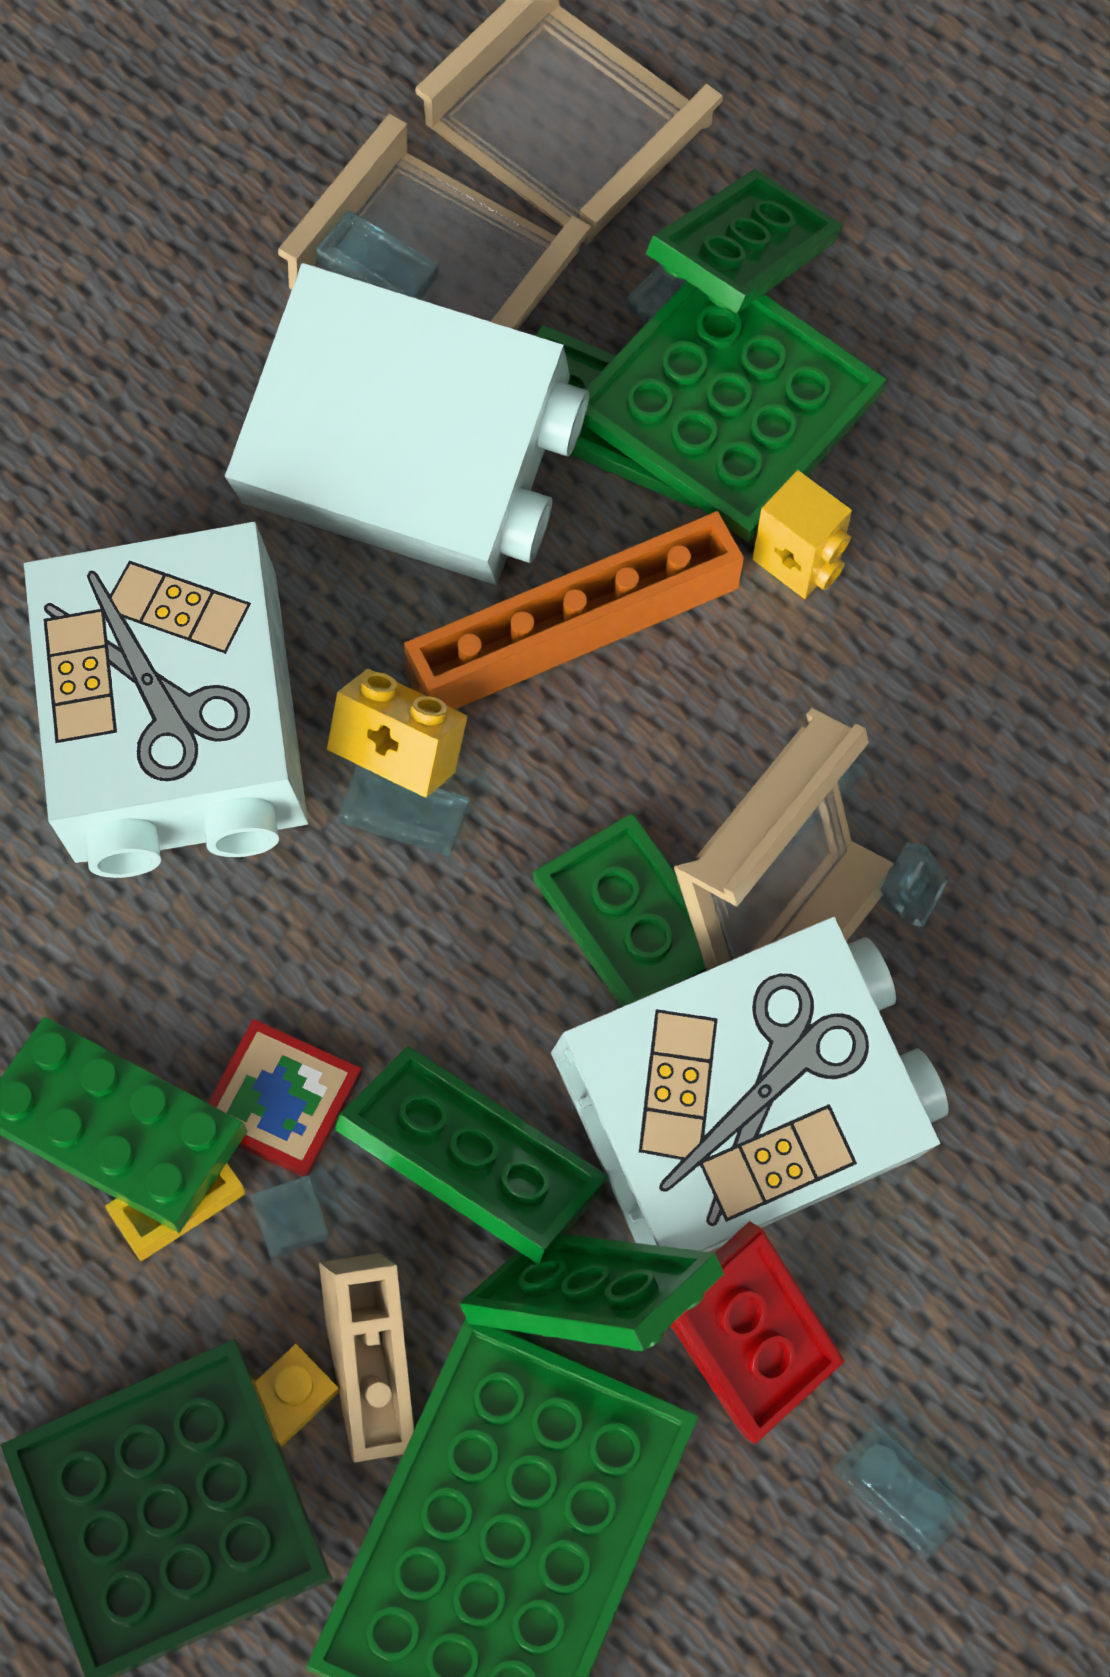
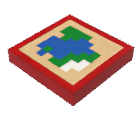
[208,1019,362,1179]

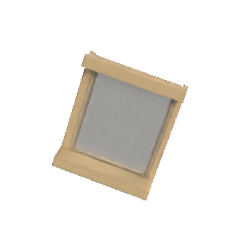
[415,0,723,245]
[278,114,591,330]
[673,708,897,971]

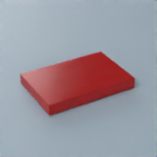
[670,1221,845,1444]

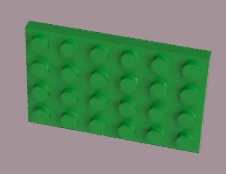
[306,1318,699,1677]

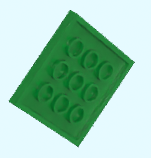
[583,281,887,542]

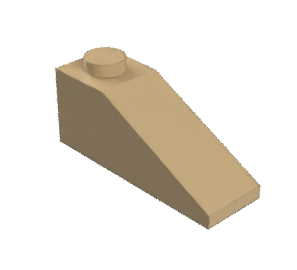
[319,1253,414,1463]

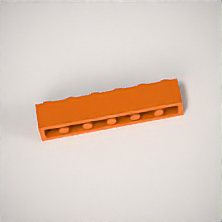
[404,511,744,709]

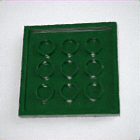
[0,1339,333,1677]

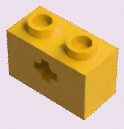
[752,470,852,599]
[327,668,468,798]

